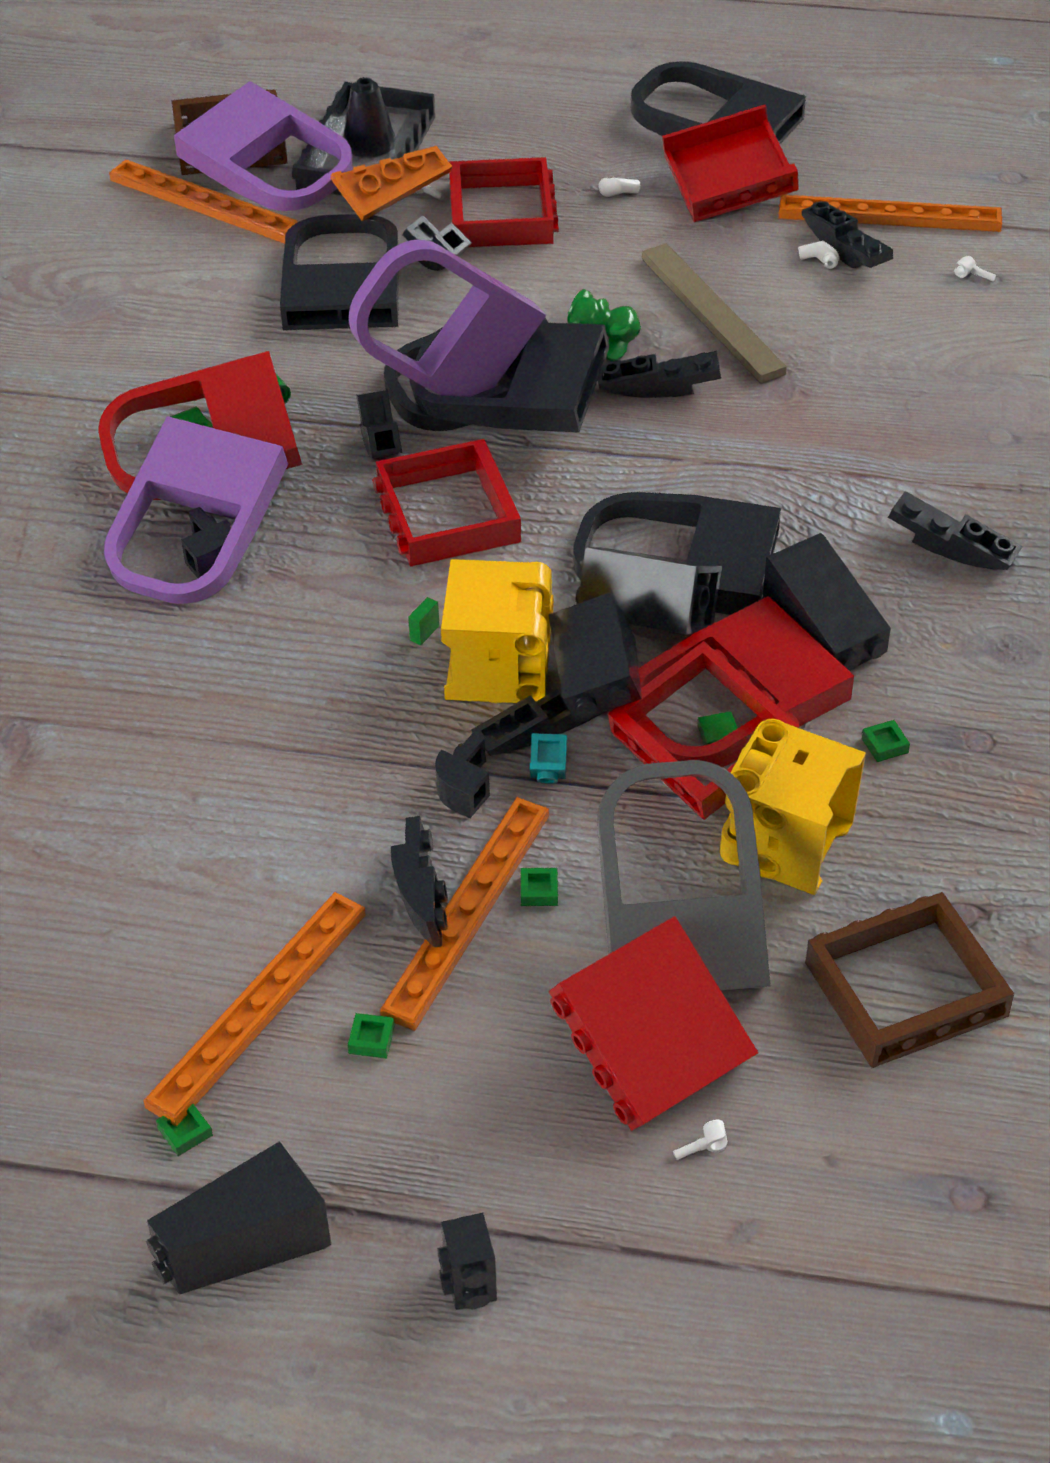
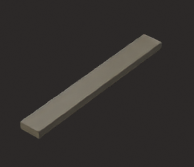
[642,243,787,383]

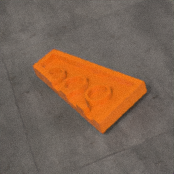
[330,146,453,221]

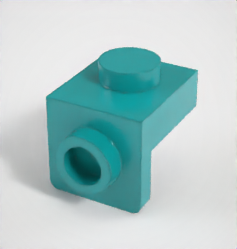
[529,733,567,784]

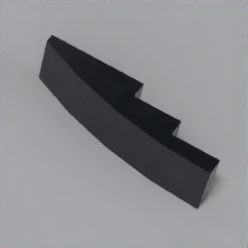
[471,687,605,756]

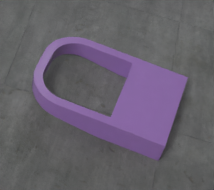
[174,81,352,211]
[349,240,547,397]
[104,416,288,604]

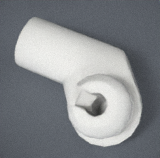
[598,178,640,197]
[798,241,839,269]

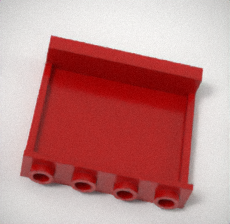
[662,104,799,223]
[548,916,759,1131]

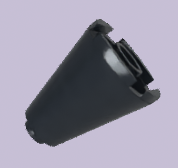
[343,77,396,157]

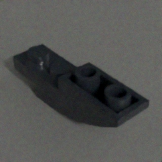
[802,201,893,269]
[598,351,721,398]
[888,491,1023,570]
[391,816,448,947]

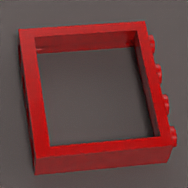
[449,157,559,248]
[372,439,522,567]
[608,641,800,820]

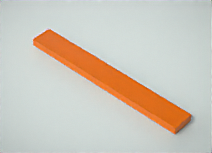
[109,159,299,243]
[778,195,1002,232]
[380,797,549,1031]
[143,892,366,1127]

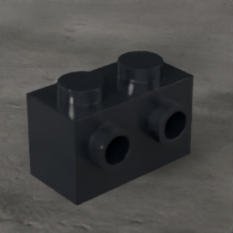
[437,1212,497,1310]

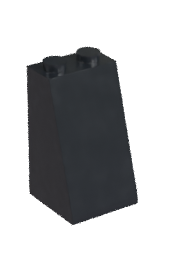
[762,533,891,671]
[575,547,722,634]
[548,591,642,722]
[146,1141,331,1295]

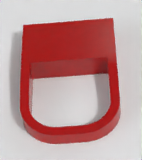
[98,351,302,500]
[637,596,854,767]

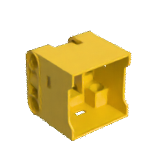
[441,559,554,703]
[719,719,866,896]

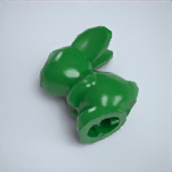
[567,289,641,361]

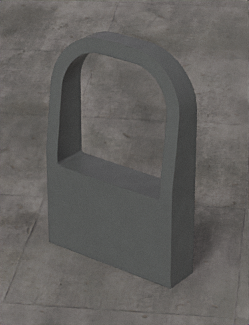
[597,760,771,991]

